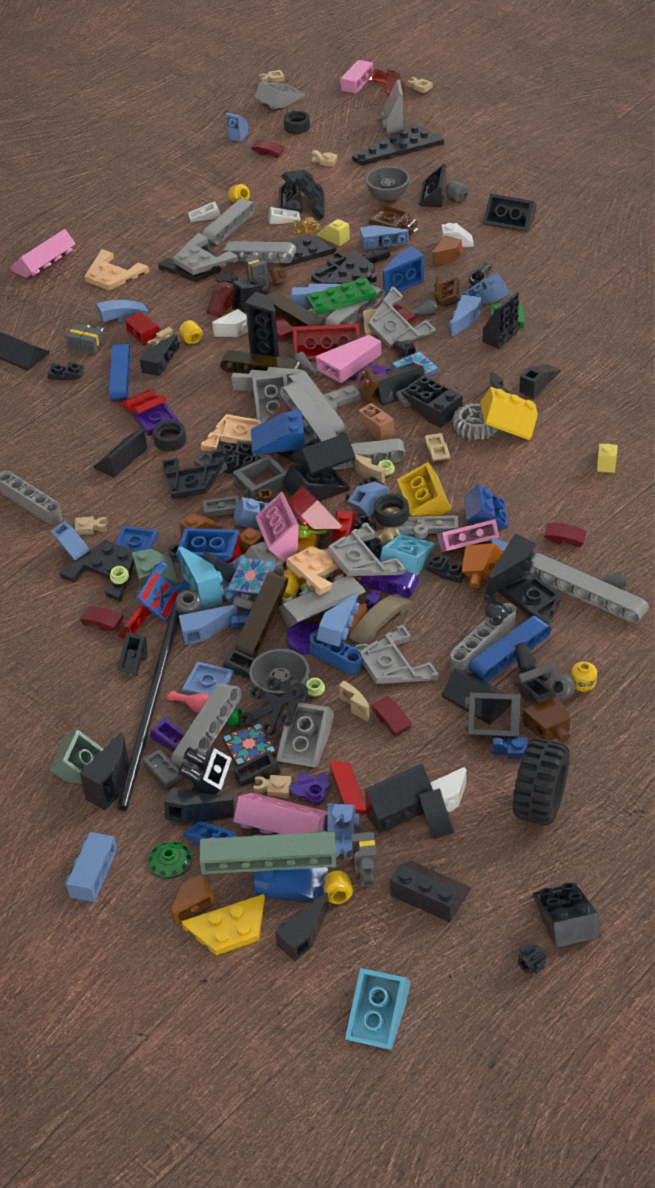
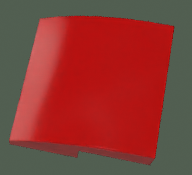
[119,389,166,414]

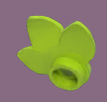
[298,522,327,537]

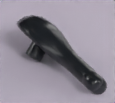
[469,262,492,286]
[483,593,508,621]

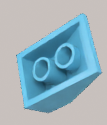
[380,533,435,576]
[178,547,224,611]
[345,968,411,1050]

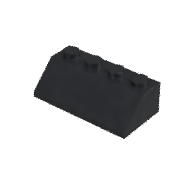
[245,292,279,357]

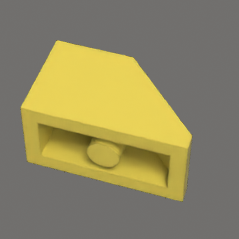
[317,219,350,246]
[597,444,618,473]

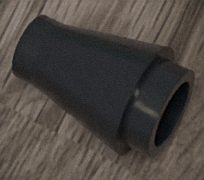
[393,340,416,358]
[514,641,537,673]

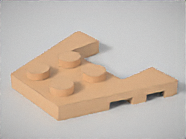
[84,249,150,290]
[201,414,269,459]
[286,547,355,595]

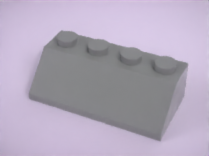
[278,574,365,628]

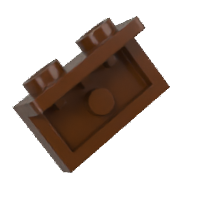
[433,276,460,307]
[356,365,379,404]

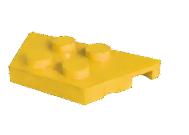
[182,894,265,955]

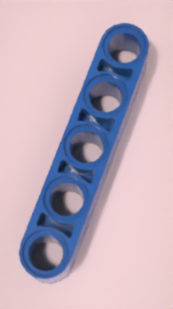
[109,344,130,400]
[469,616,551,682]

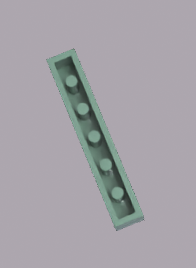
[200,831,336,874]

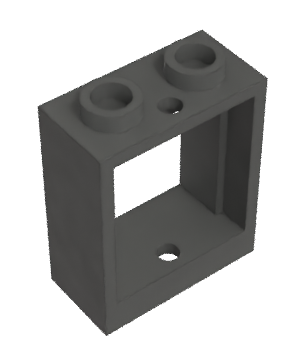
[233,455,287,500]
[465,692,520,737]

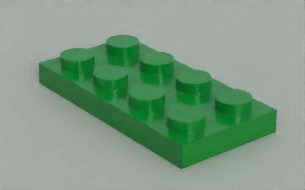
[306,277,377,315]

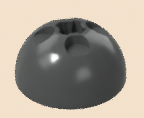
[366,166,410,201]
[249,649,309,697]

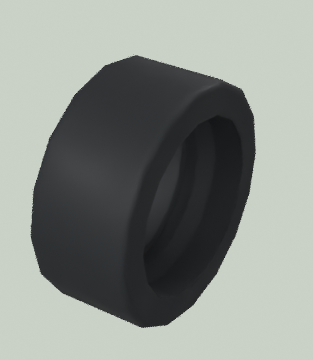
[284,111,310,134]
[153,420,186,451]
[374,494,409,527]

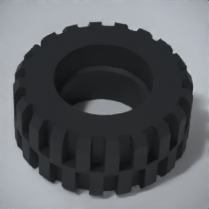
[512,738,570,826]

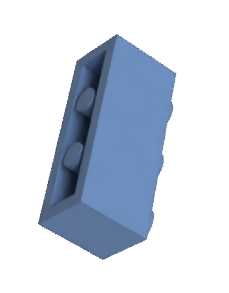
[65,832,117,902]

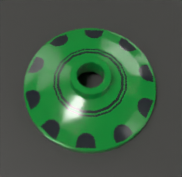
[148,842,192,879]

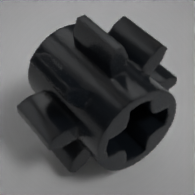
[353,515,376,532]
[364,537,384,558]
[518,944,547,974]

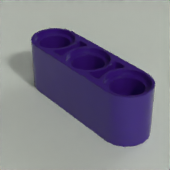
[361,571,419,598]

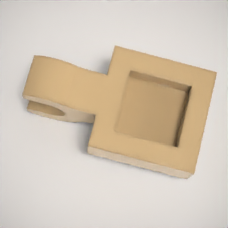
[311,150,337,167]
[147,327,173,348]

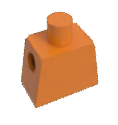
[462,543,504,589]

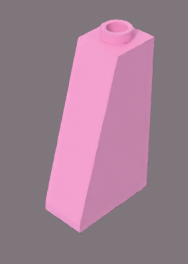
[316,335,382,383]

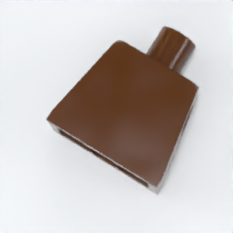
[523,694,571,743]

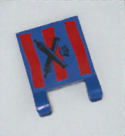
[136,560,189,622]

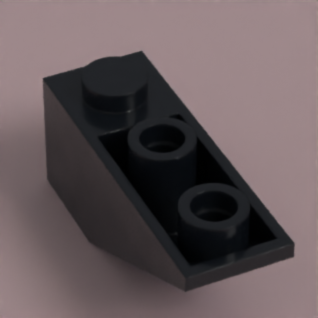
[140,334,180,376]
[519,364,561,398]
[164,787,234,823]
[275,892,329,961]

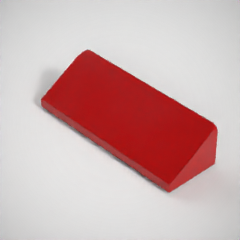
[118,603,151,639]
[329,760,366,815]

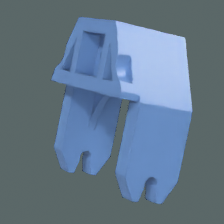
[328,804,360,857]

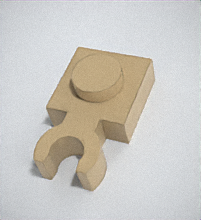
[259,70,285,83]
[407,77,433,93]
[75,516,107,535]
[375,528,400,545]
[253,775,292,798]

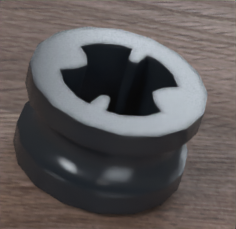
[168,544,179,562]

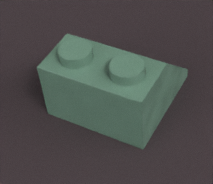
[132,549,178,589]
[49,729,103,784]

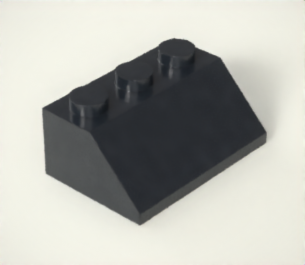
[483,193,537,231]
[365,763,433,833]
[390,861,471,922]

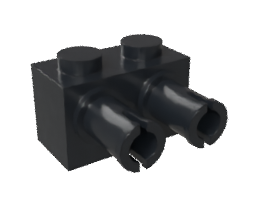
[177,746,232,795]

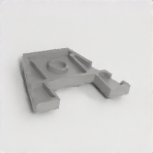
[173,233,238,275]
[368,286,436,348]
[328,523,406,576]
[360,624,439,684]

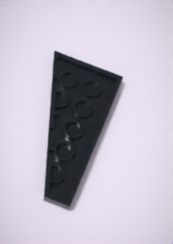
[352,124,444,166]

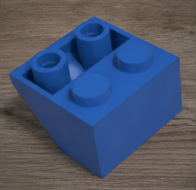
[463,484,508,529]

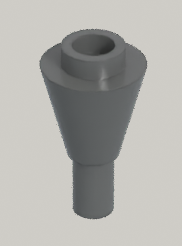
[409,298,438,315]
[293,352,319,377]
[597,571,626,590]

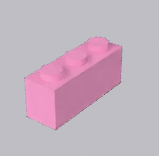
[340,60,373,94]
[437,519,500,552]

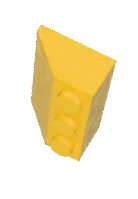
[480,387,538,440]
[397,462,451,516]

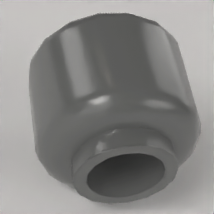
[446,180,468,202]
[176,590,201,615]
[547,673,576,700]

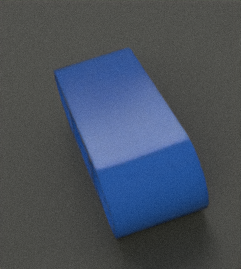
[309,631,362,675]

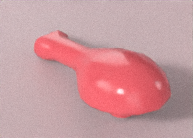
[167,691,210,713]

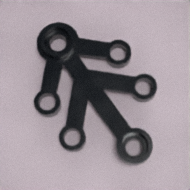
[239,677,308,736]

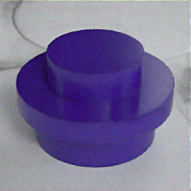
[365,591,381,609]

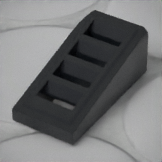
[203,551,236,583]
[223,648,255,678]
[519,677,556,703]
[233,750,281,786]

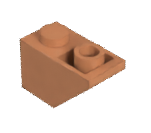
[358,403,394,441]

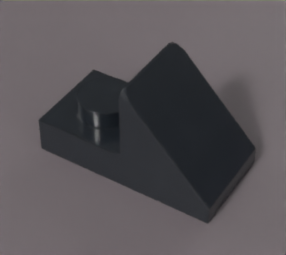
[117,632,148,676]

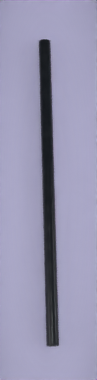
[117,608,179,811]

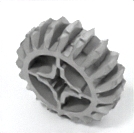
[453,402,498,441]

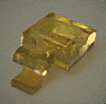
[292,217,320,234]

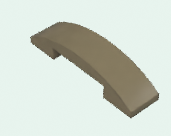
[349,593,413,644]

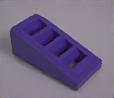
[150,718,186,751]

